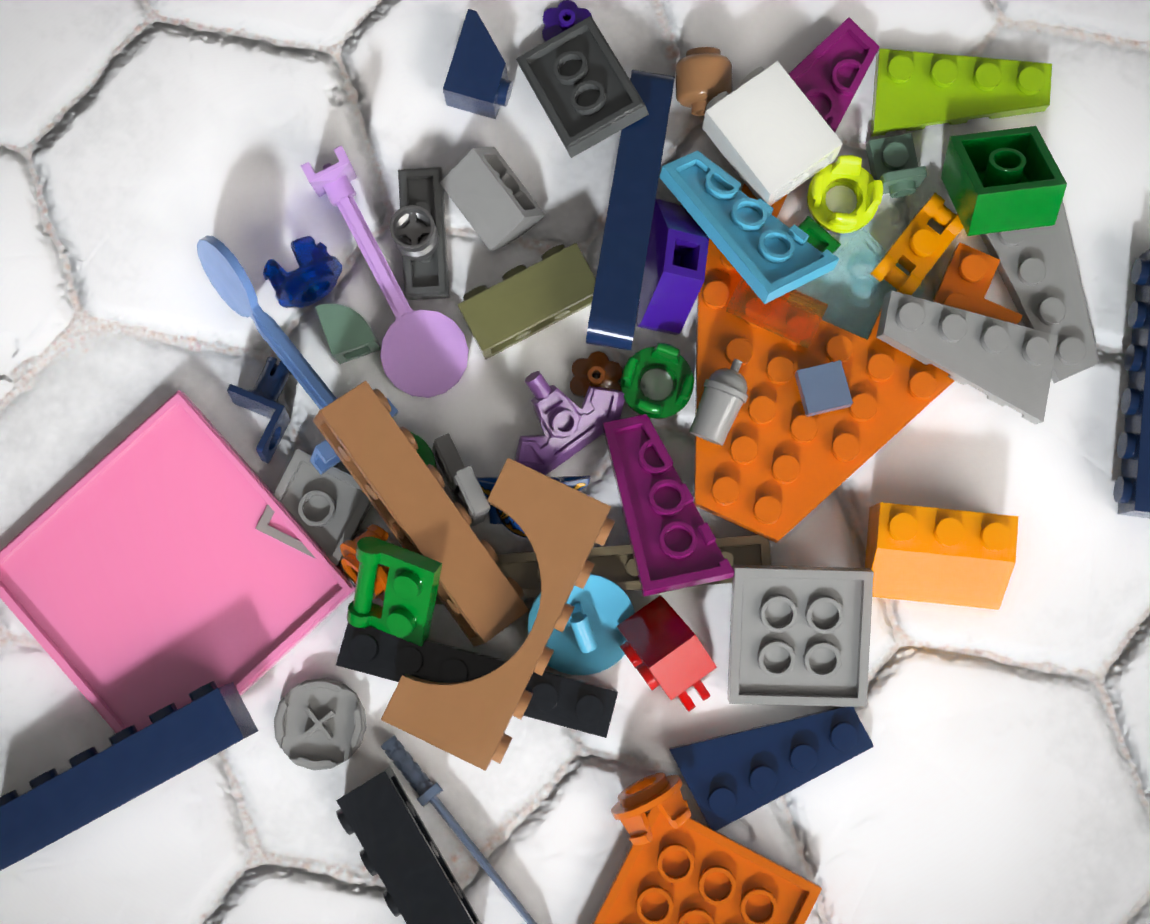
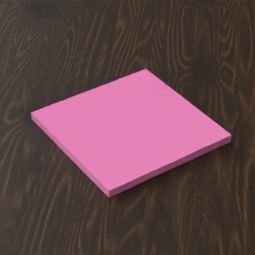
[0,390,356,733]

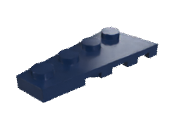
[669,707,874,831]

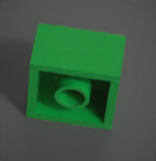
[941,126,1067,236]

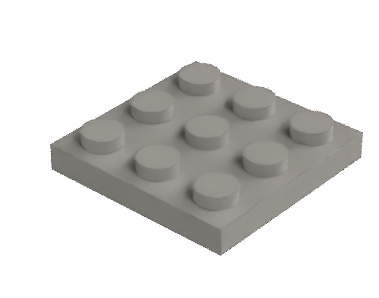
[727,564,874,707]

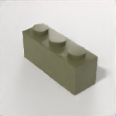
[457,243,596,360]

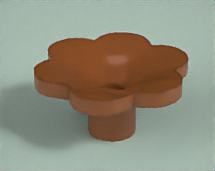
[570,351,623,398]

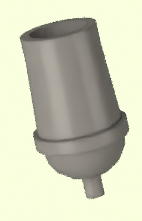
[689,359,748,446]

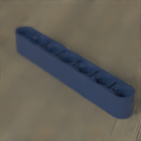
[586,70,675,350]

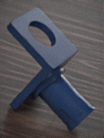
[227,357,292,463]

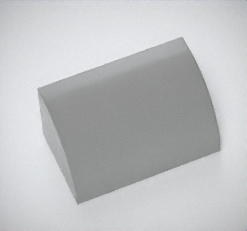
[440,147,545,251]

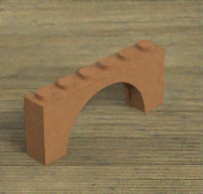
[381,458,615,771]

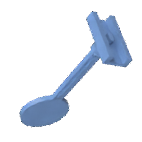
[197,235,399,475]

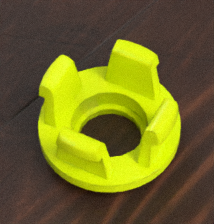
[807,155,883,233]

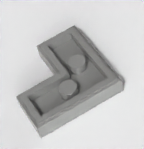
[432,433,490,527]

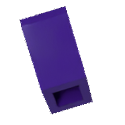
[636,198,709,335]

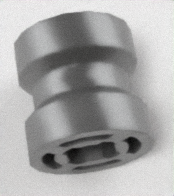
[389,205,439,261]

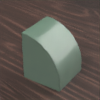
[315,304,381,364]

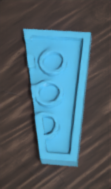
[659,150,839,304]

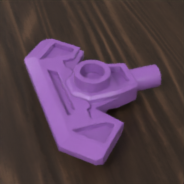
[515,371,625,475]

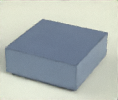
[794,360,853,417]

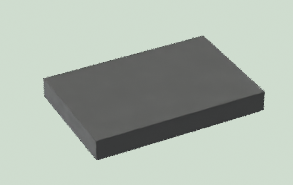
[516,16,649,158]

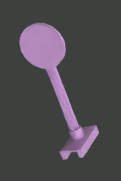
[301,145,469,398]

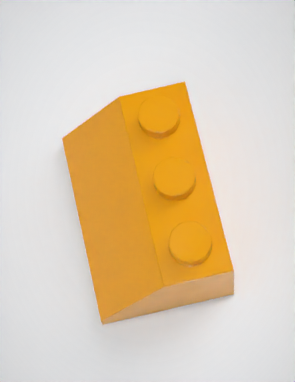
[865,502,1019,610]

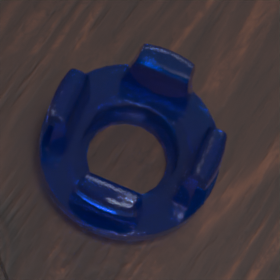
[263,236,342,308]

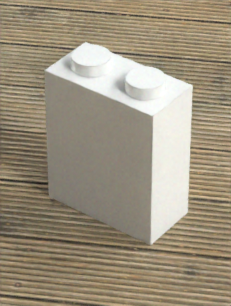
[702,61,843,206]

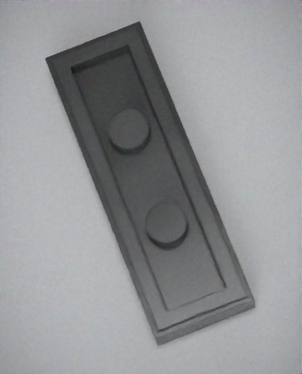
[398,167,450,301]

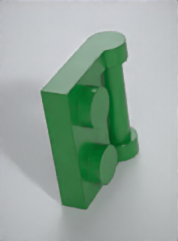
[347,537,442,646]

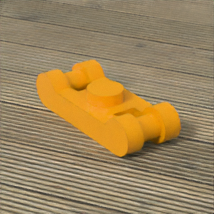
[870,192,964,295]

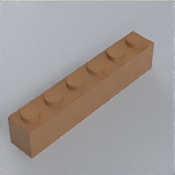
[313,381,529,647]

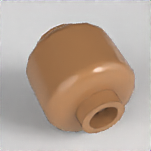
[675,47,733,116]

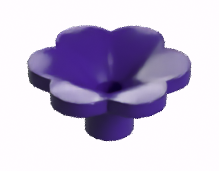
[542,0,592,42]

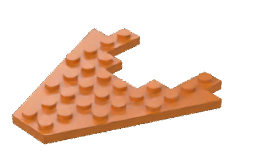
[694,183,1023,543]

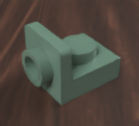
[865,133,927,198]

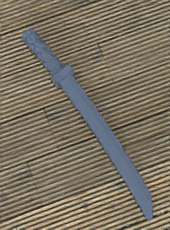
[381,735,537,924]

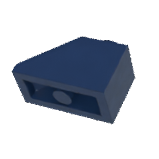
[443,9,513,119]

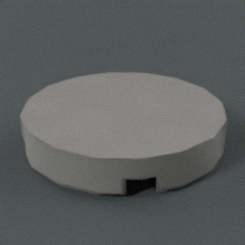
[274,678,367,770]

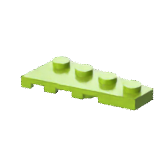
[870,48,1052,137]

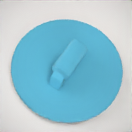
[528,574,635,675]

